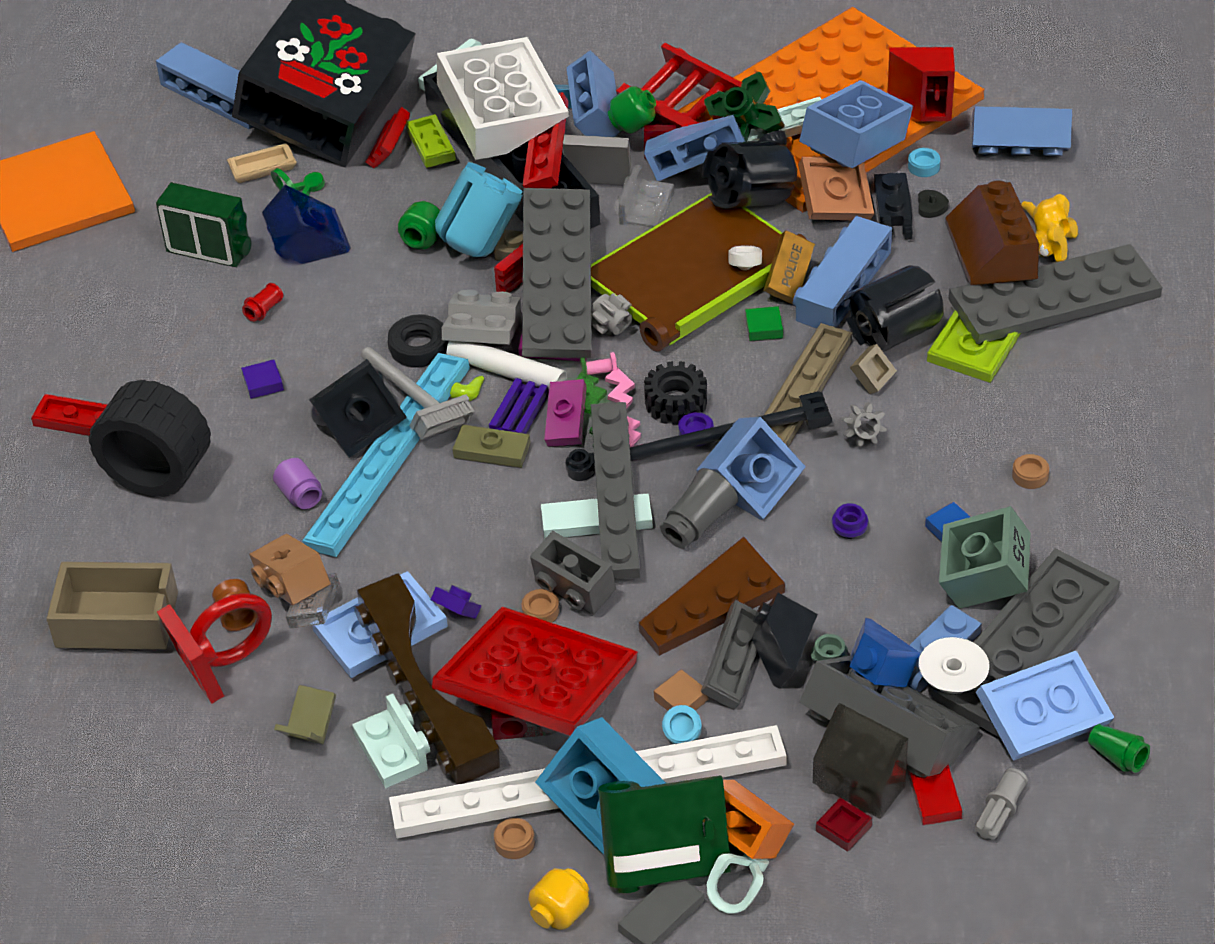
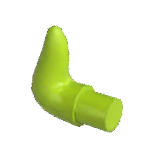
[450,376,484,401]

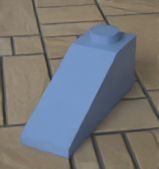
[644,115,745,182]

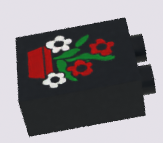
[232,0,416,168]

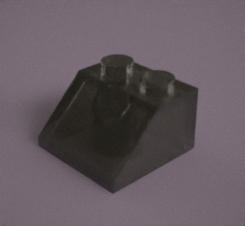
[812,703,909,819]

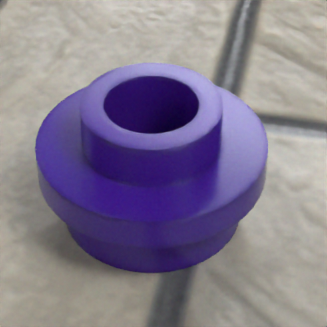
[832,503,868,537]

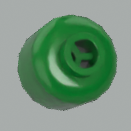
[608,86,656,134]
[398,201,440,250]

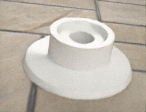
[919,637,989,694]

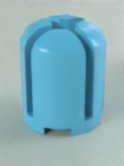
[435,162,523,257]

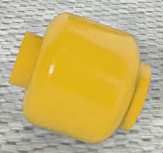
[528,868,589,930]

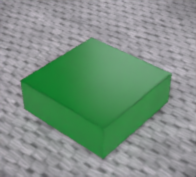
[745,306,783,341]

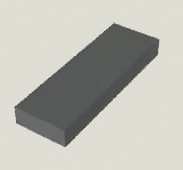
[701,600,758,710]

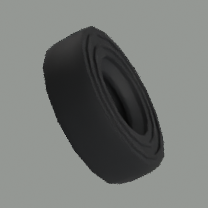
[387,314,448,367]

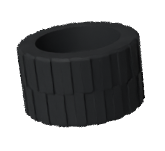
[88,380,211,497]

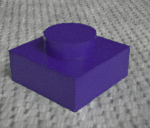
[430,585,482,619]

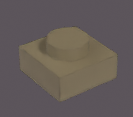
[494,229,523,261]
[850,344,897,394]

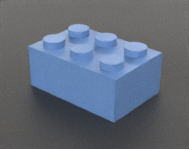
[799,80,913,168]

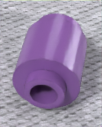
[273,458,322,509]

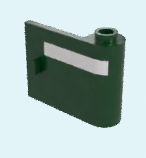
[598,775,731,893]

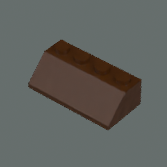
[945,180,1039,285]

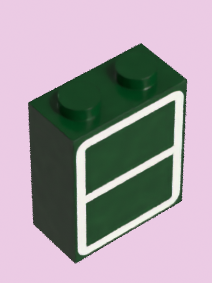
[156,182,252,268]

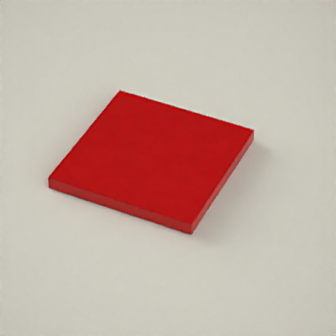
[432,607,638,736]

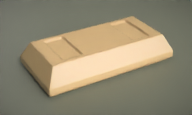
[227,143,296,183]

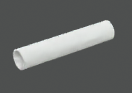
[446,341,567,391]

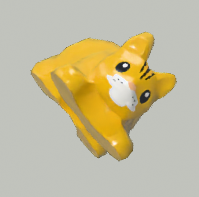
[1021,194,1078,262]

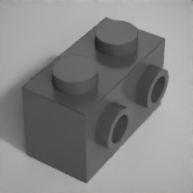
[530,530,616,615]

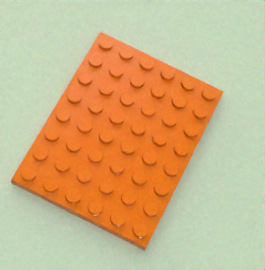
[677,7,984,213]

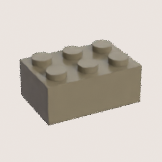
[47,562,178,649]

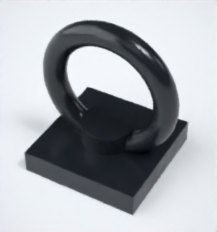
[309,359,407,458]

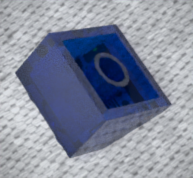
[262,185,351,264]

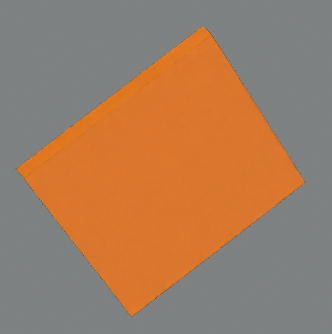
[0,131,135,252]

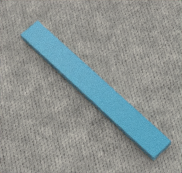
[302,353,470,557]

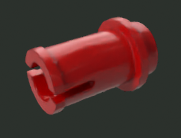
[242,283,284,322]

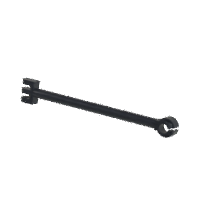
[565,391,832,481]

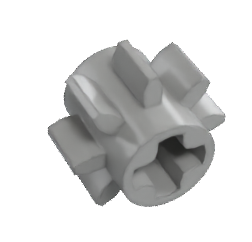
[591,293,632,335]
[841,402,887,446]

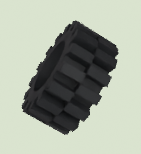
[644,361,707,425]

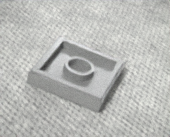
[563,135,633,185]

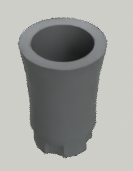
[660,468,738,549]

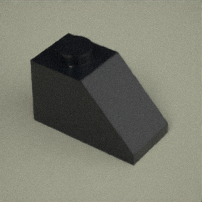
[752,592,818,689]

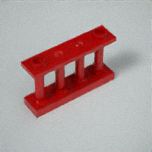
[616,43,742,129]

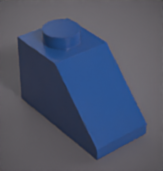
[850,618,920,687]

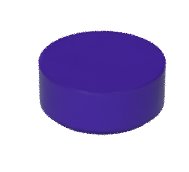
[678,412,714,446]

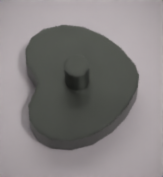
[918,190,949,218]

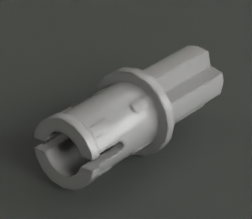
[975,768,1028,840]

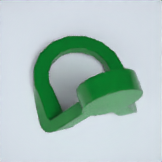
[271,168,325,208]

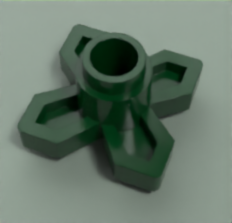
[704,72,785,141]

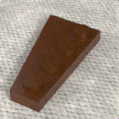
[639,537,785,656]

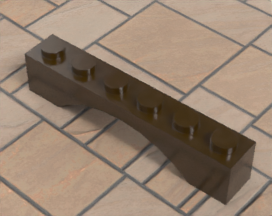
[354,573,500,785]

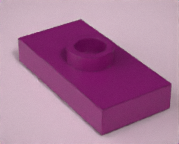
[544,379,587,447]

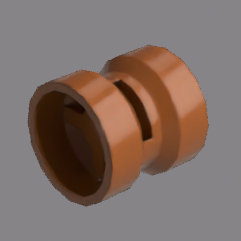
[212,579,257,631]

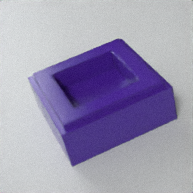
[241,359,284,399]

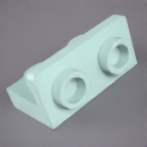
[352,693,430,788]

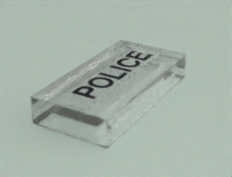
[286,573,340,629]

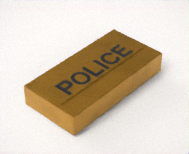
[763,230,815,305]

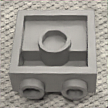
[442,290,521,344]

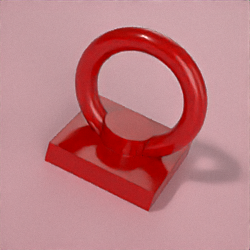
[157,593,272,704]

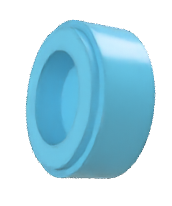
[908,148,941,177]
[662,705,702,744]

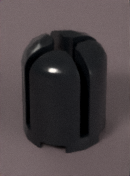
[702,140,797,209]
[844,265,944,352]

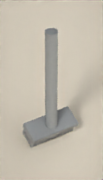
[361,347,475,440]

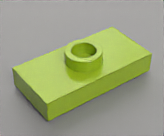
[406,114,456,168]

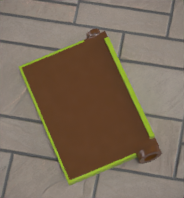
[591,193,807,352]

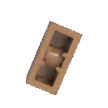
[249,533,331,605]

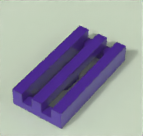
[489,378,548,434]

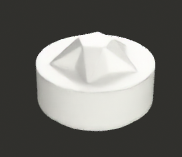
[728,246,762,270]

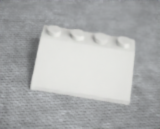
[437,37,569,160]

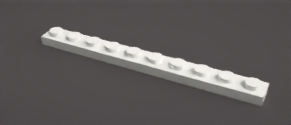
[389,725,786,839]

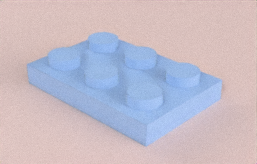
[311,571,448,678]
[976,651,1114,761]

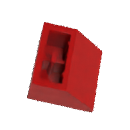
[887,47,955,122]

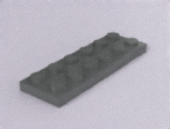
[522,188,591,358]
[948,244,1163,344]
[932,548,1120,736]

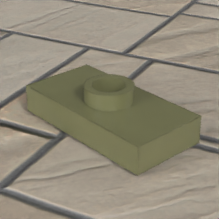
[453,425,531,468]

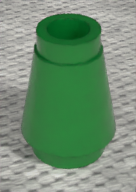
[1088,724,1150,773]

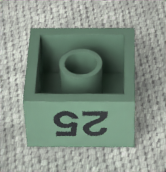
[939,506,1031,609]

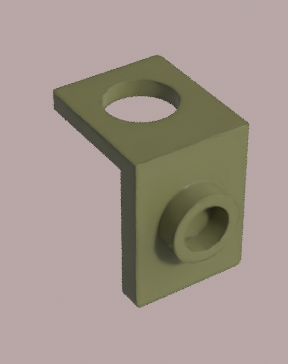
[274,685,336,744]

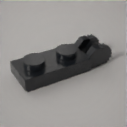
[874,173,912,239]

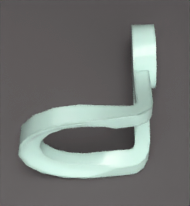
[707,853,769,914]

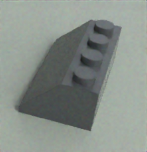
[799,656,980,778]

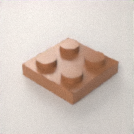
[798,157,874,220]

